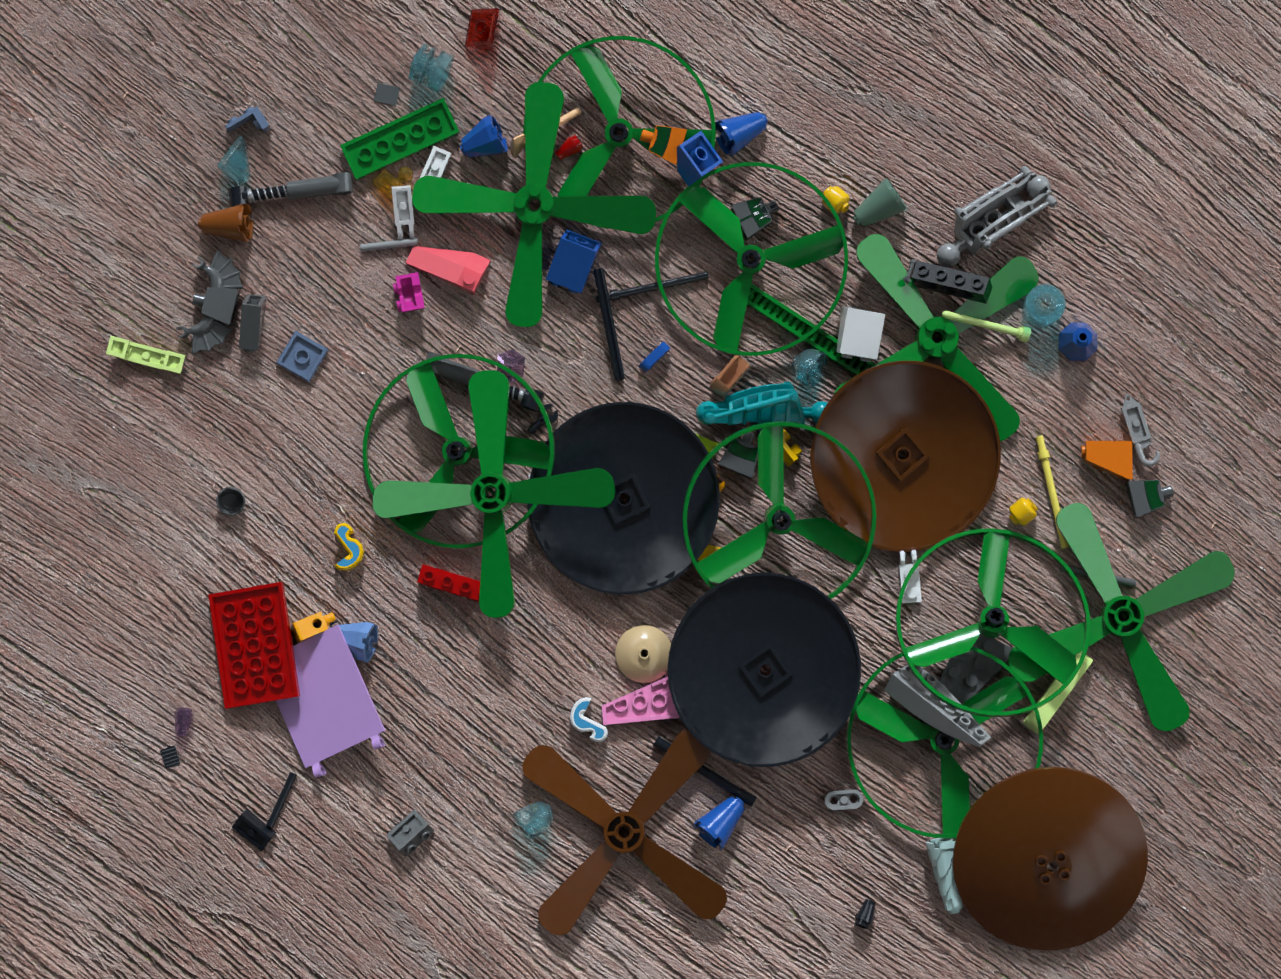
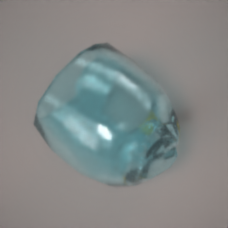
[512,802,553,839]

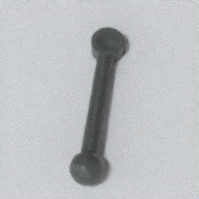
[903,259,917,284]

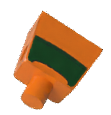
[640,125,687,165]

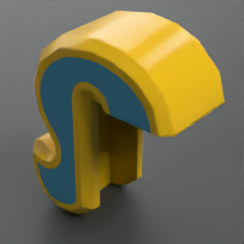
[334,523,365,571]

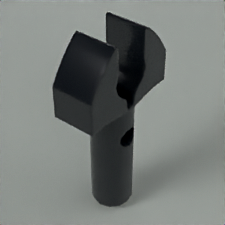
[528,404,558,435]

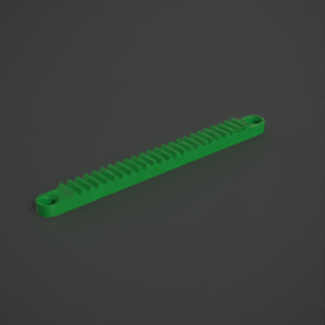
[734,279,876,376]

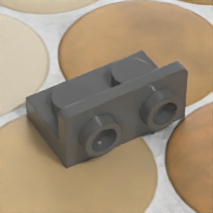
[386,809,434,856]

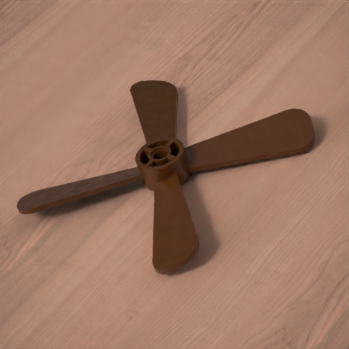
[522,729,727,935]

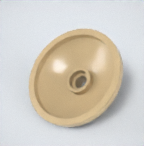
[615,625,671,683]

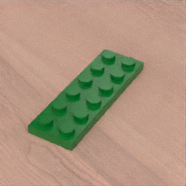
[340,98,460,181]

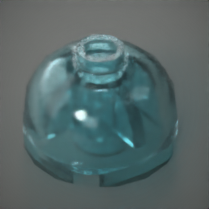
[792,349,828,388]

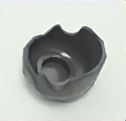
[216,487,246,516]

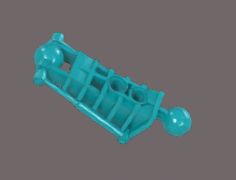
[696,381,828,425]

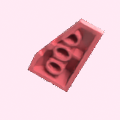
[406,246,491,295]

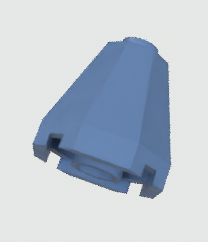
[339,622,378,663]

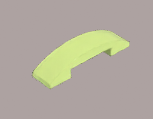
[106,336,185,374]

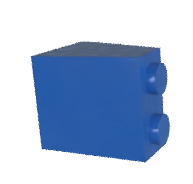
[546,229,602,293]

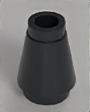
[854,899,876,929]

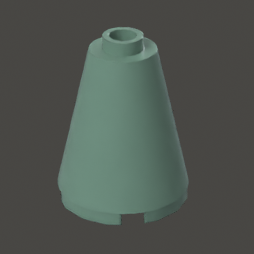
[853,178,908,227]

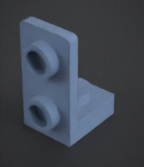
[225,107,271,133]

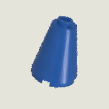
[715,112,768,157]
[693,797,745,851]

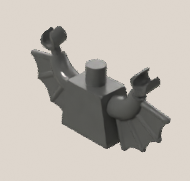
[176,250,243,354]

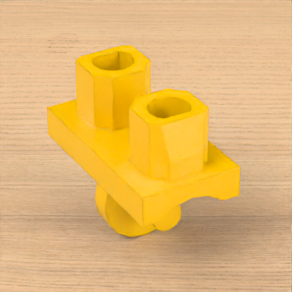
[783,430,802,467]

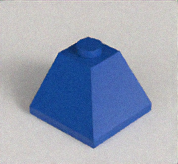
[677,131,723,187]

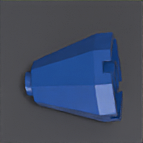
[460,115,509,158]
[1058,322,1098,362]

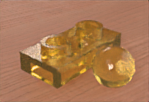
[372,167,413,201]

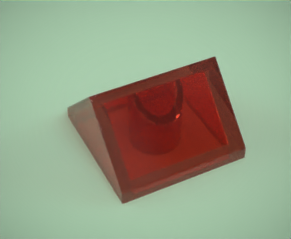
[465,8,500,52]

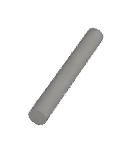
[360,238,418,252]

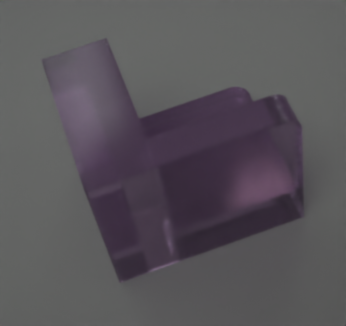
[497,349,525,382]

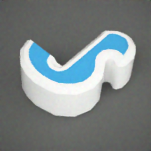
[570,697,608,742]

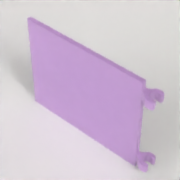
[276,624,386,778]

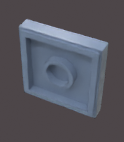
[276,330,329,383]

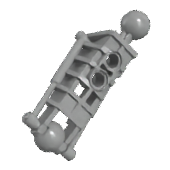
[936,166,1058,267]

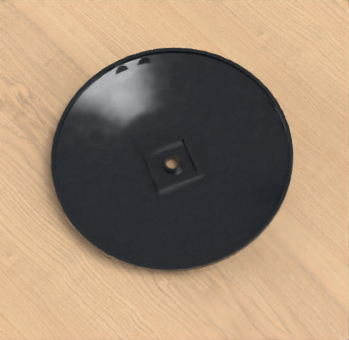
[528,402,720,595]
[668,573,861,767]

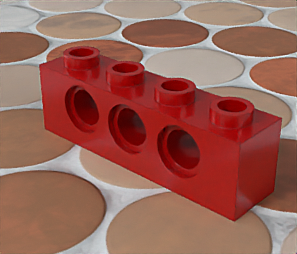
[417,564,480,602]

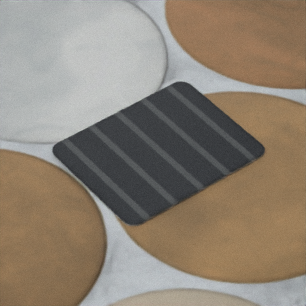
[160,746,180,768]

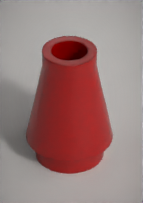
[554,135,584,160]

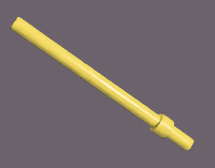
[1036,435,1069,549]

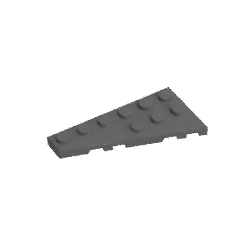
[919,625,1012,729]

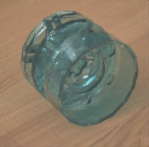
[408,43,454,93]
[1022,284,1066,328]

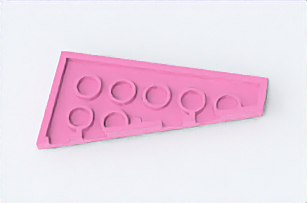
[602,676,680,725]

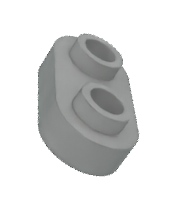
[824,789,863,810]

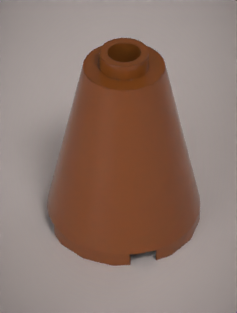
[198,204,253,242]

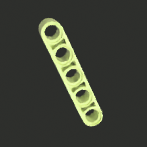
[1022,651,1093,735]

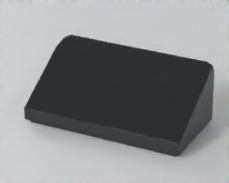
[232,809,276,852]

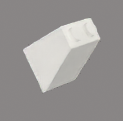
[837,306,885,362]

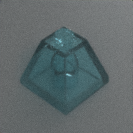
[217,135,251,186]

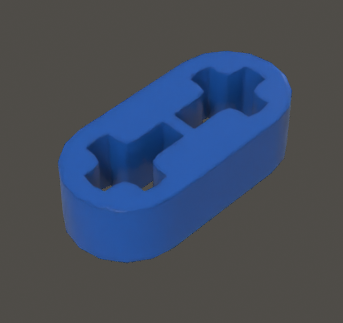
[638,341,671,373]

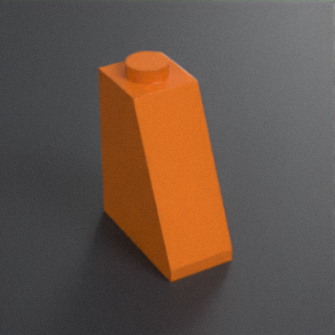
[1080,441,1133,481]

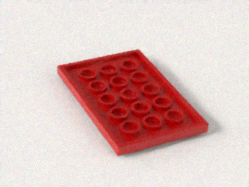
[208,582,300,709]

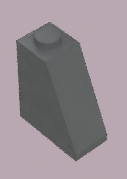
[239,294,266,352]

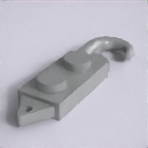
[1120,393,1160,467]

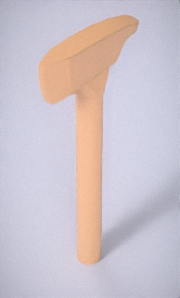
[510,107,581,159]

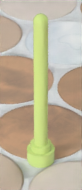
[942,311,1031,343]

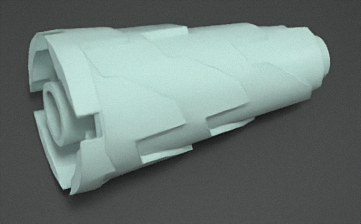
[926,838,963,914]

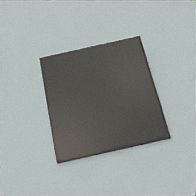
[374,83,400,106]

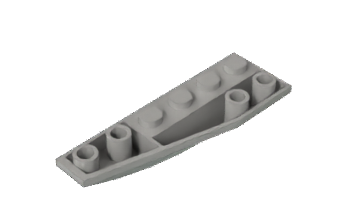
[884,665,991,747]

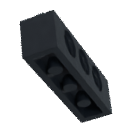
[911,261,992,304]

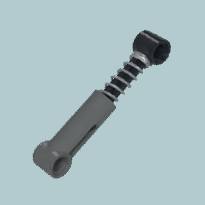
[228,172,353,207]
[425,352,545,412]

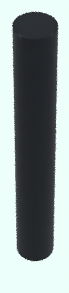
[266,772,297,828]

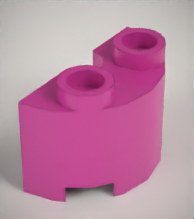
[393,272,425,313]

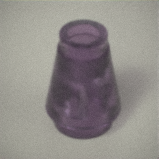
[174,707,194,736]

